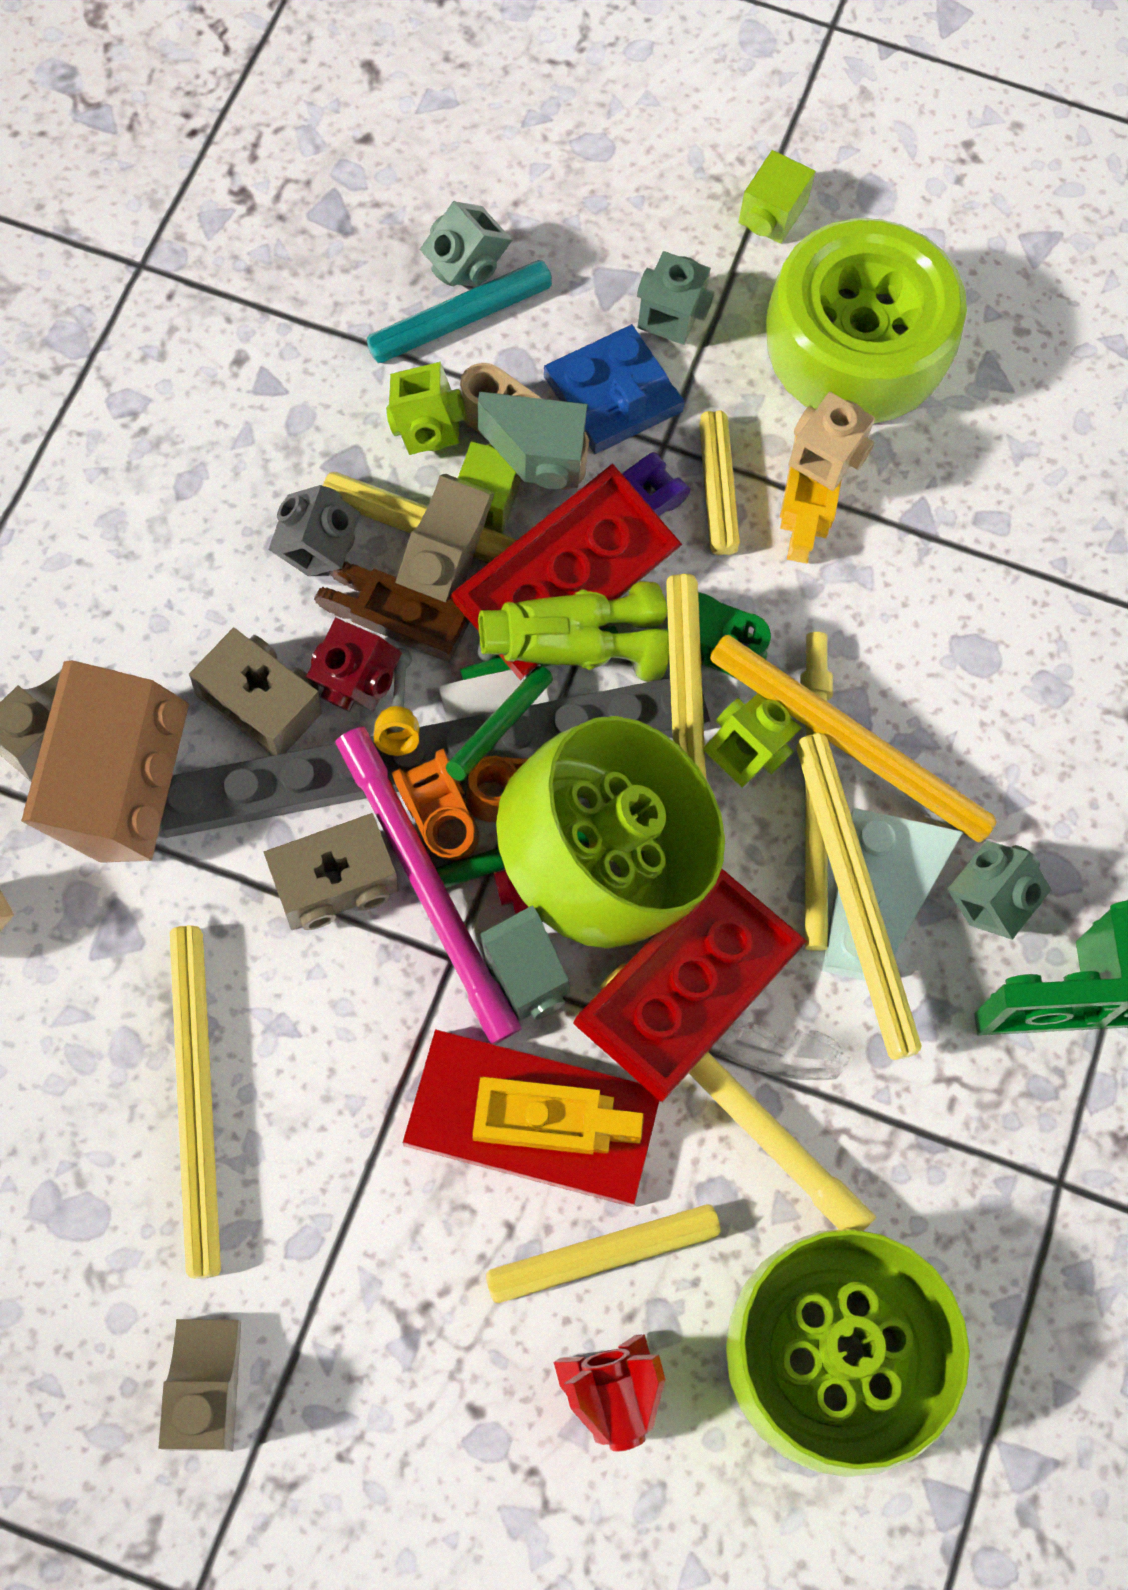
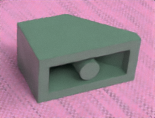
[478,392,587,489]
[480,905,570,1021]

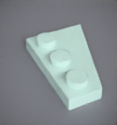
[822,808,963,981]

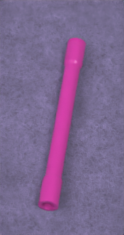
[335,726,522,1044]

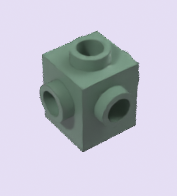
[419,201,513,287]
[637,251,714,345]
[947,840,1051,940]

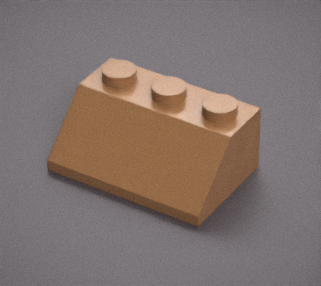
[21,660,189,863]

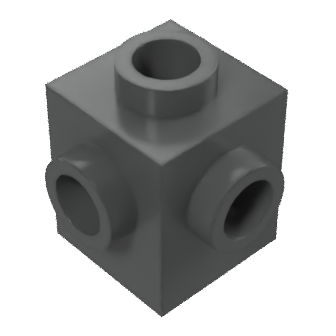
[268,485,360,576]

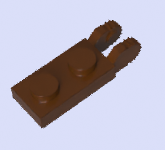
[314,561,470,663]

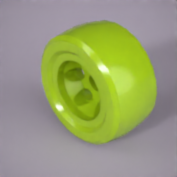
[766,218,967,424]
[496,716,725,948]
[726,1229,970,1477]

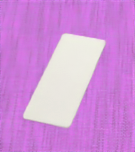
[439,665,549,721]

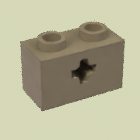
[189,627,322,755]
[263,813,399,930]

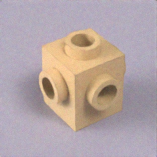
[788,391,875,491]

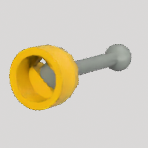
[374,648,420,756]

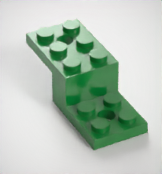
[974,900,1128,1036]

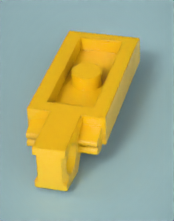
[779,435,842,564]
[473,1077,643,1154]

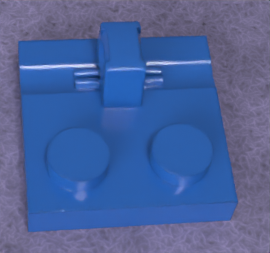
[544,324,685,455]

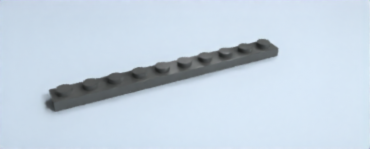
[161,678,711,838]

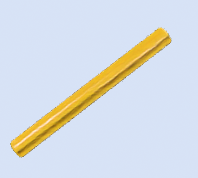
[710,635,997,842]

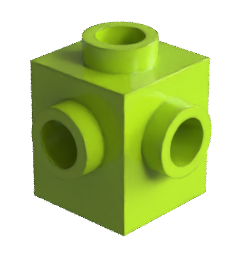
[386,361,466,455]
[703,693,802,788]

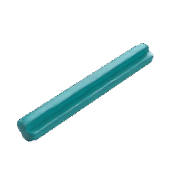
[367,260,552,363]

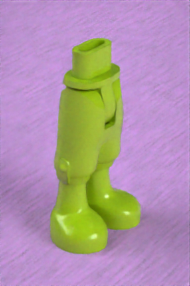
[478,581,669,682]

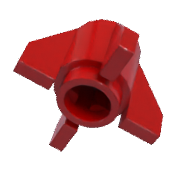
[553,1334,666,1452]

